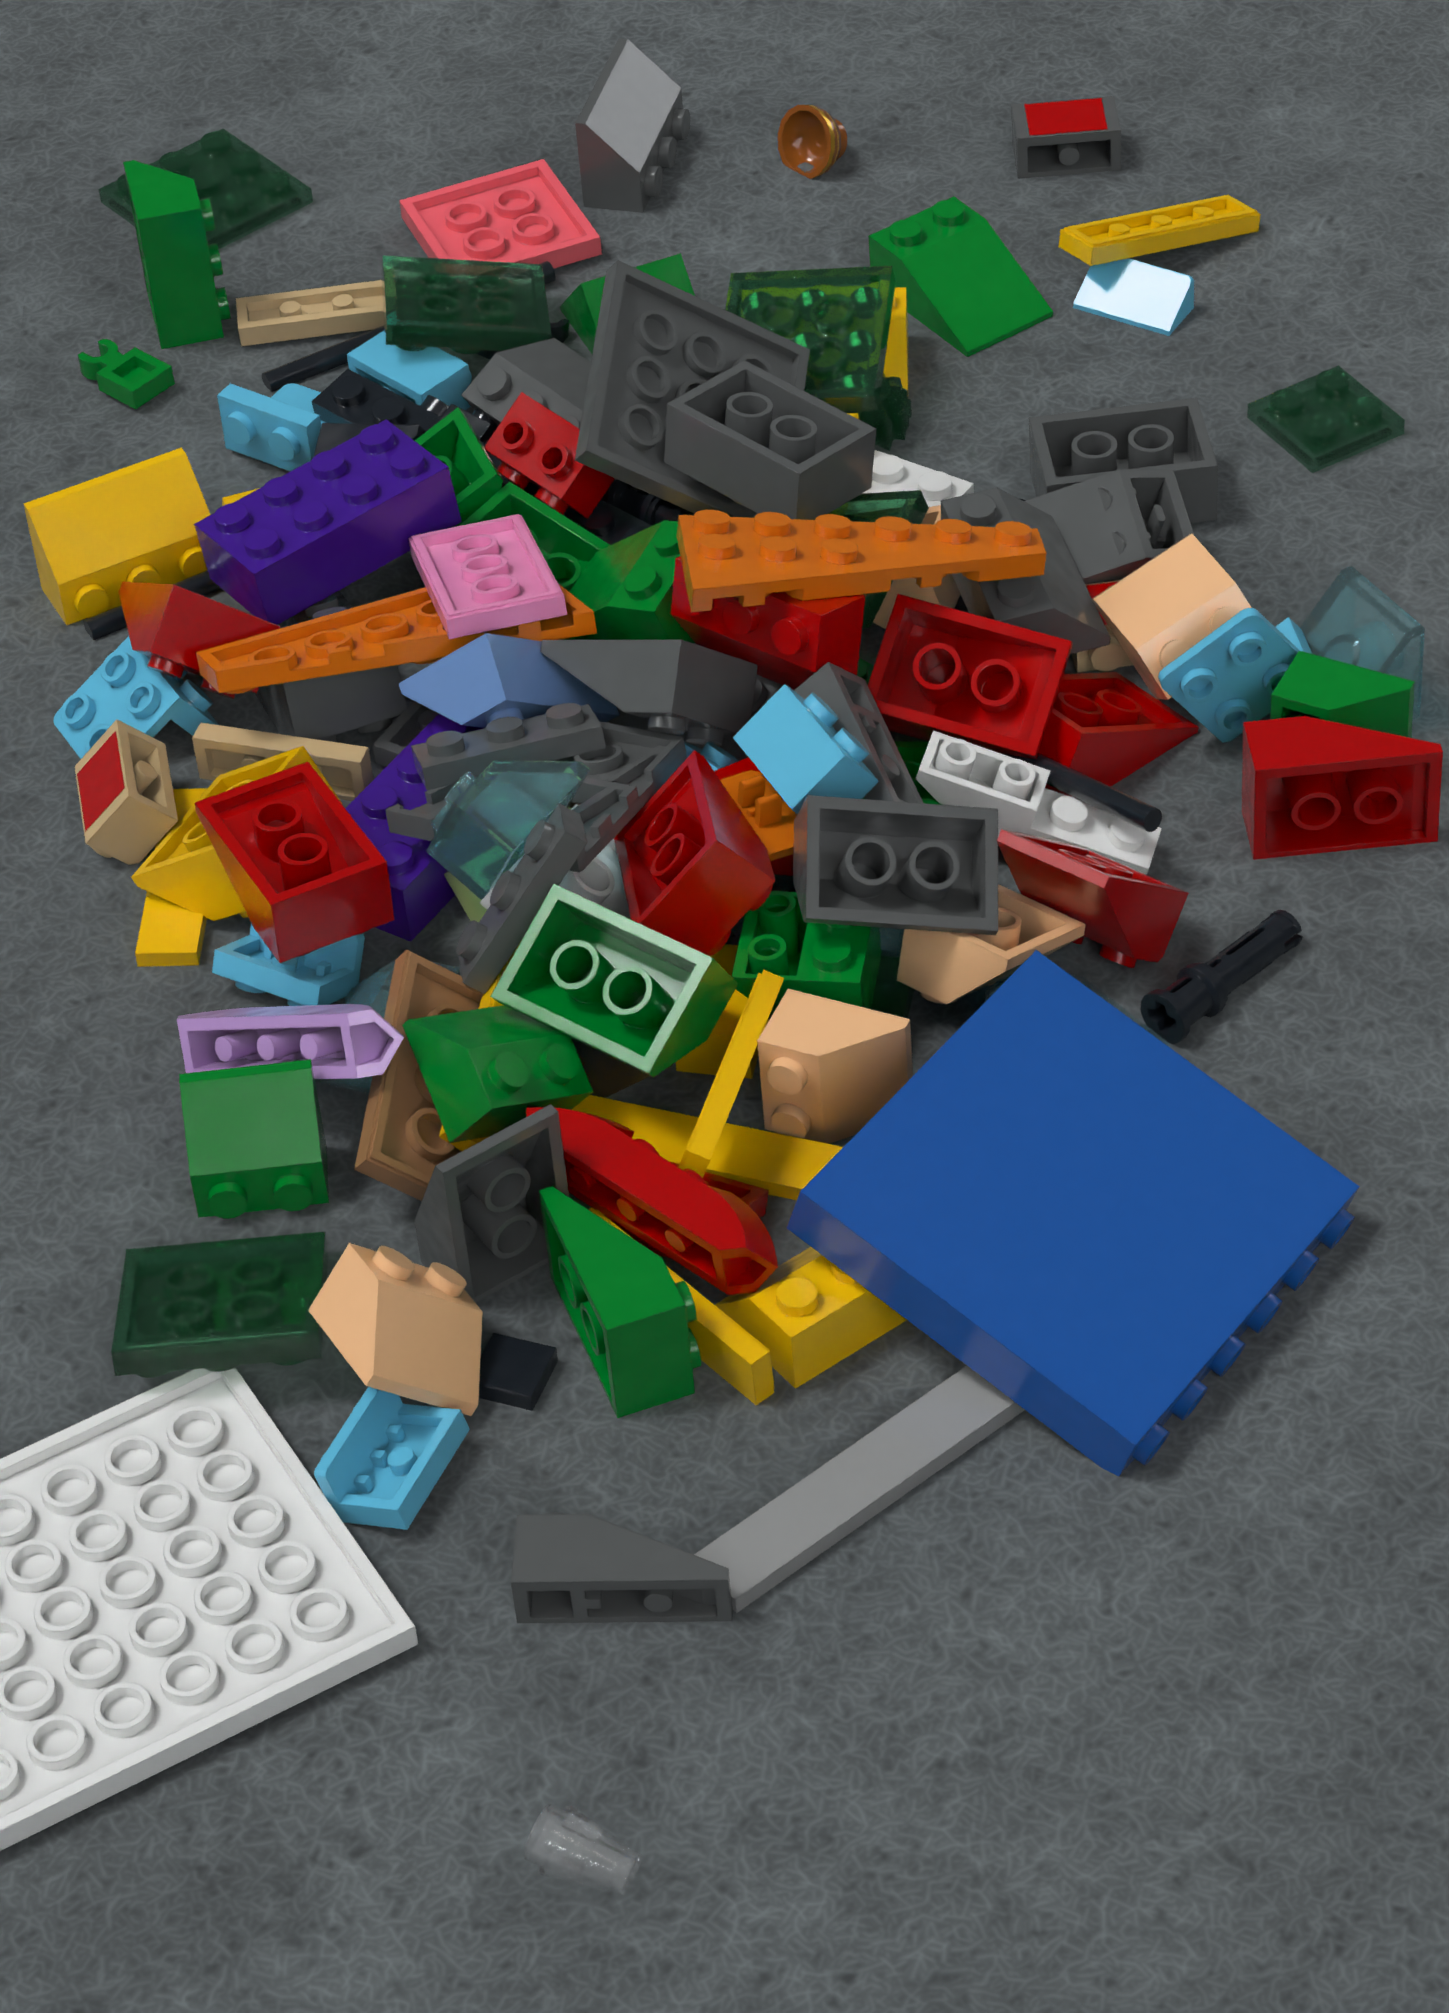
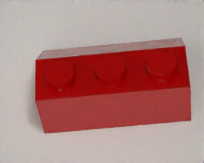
[671,556,866,690]

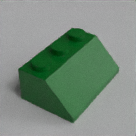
[123,160,231,349]
[490,884,739,1077]

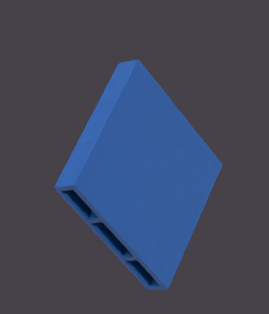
[787,950,1360,1476]

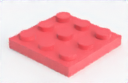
[399,159,602,297]

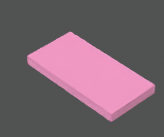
[408,514,567,639]

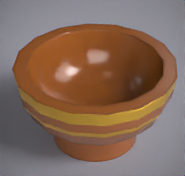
[778,105,847,179]

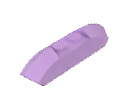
[177,1004,404,1079]

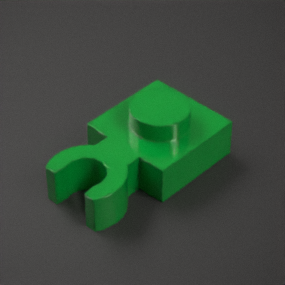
[78,339,175,409]

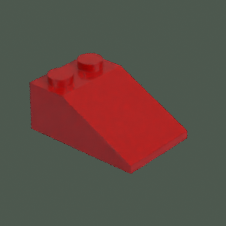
[119,581,281,699]
[868,594,1073,759]
[1038,672,1199,798]
[1242,716,1443,860]
[614,750,775,956]
[195,762,395,963]
[997,829,1189,968]

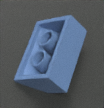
[398,633,619,728]

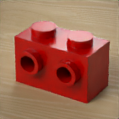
[484,392,615,519]

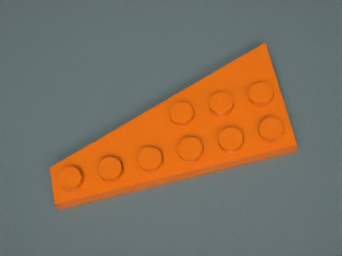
[677,509,1047,612]
[196,583,597,694]

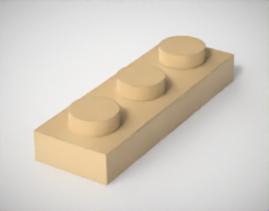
[236,278,399,346]
[192,723,373,801]

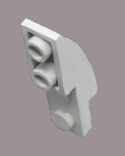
[916,730,1162,875]

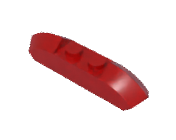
[526,1107,778,1295]

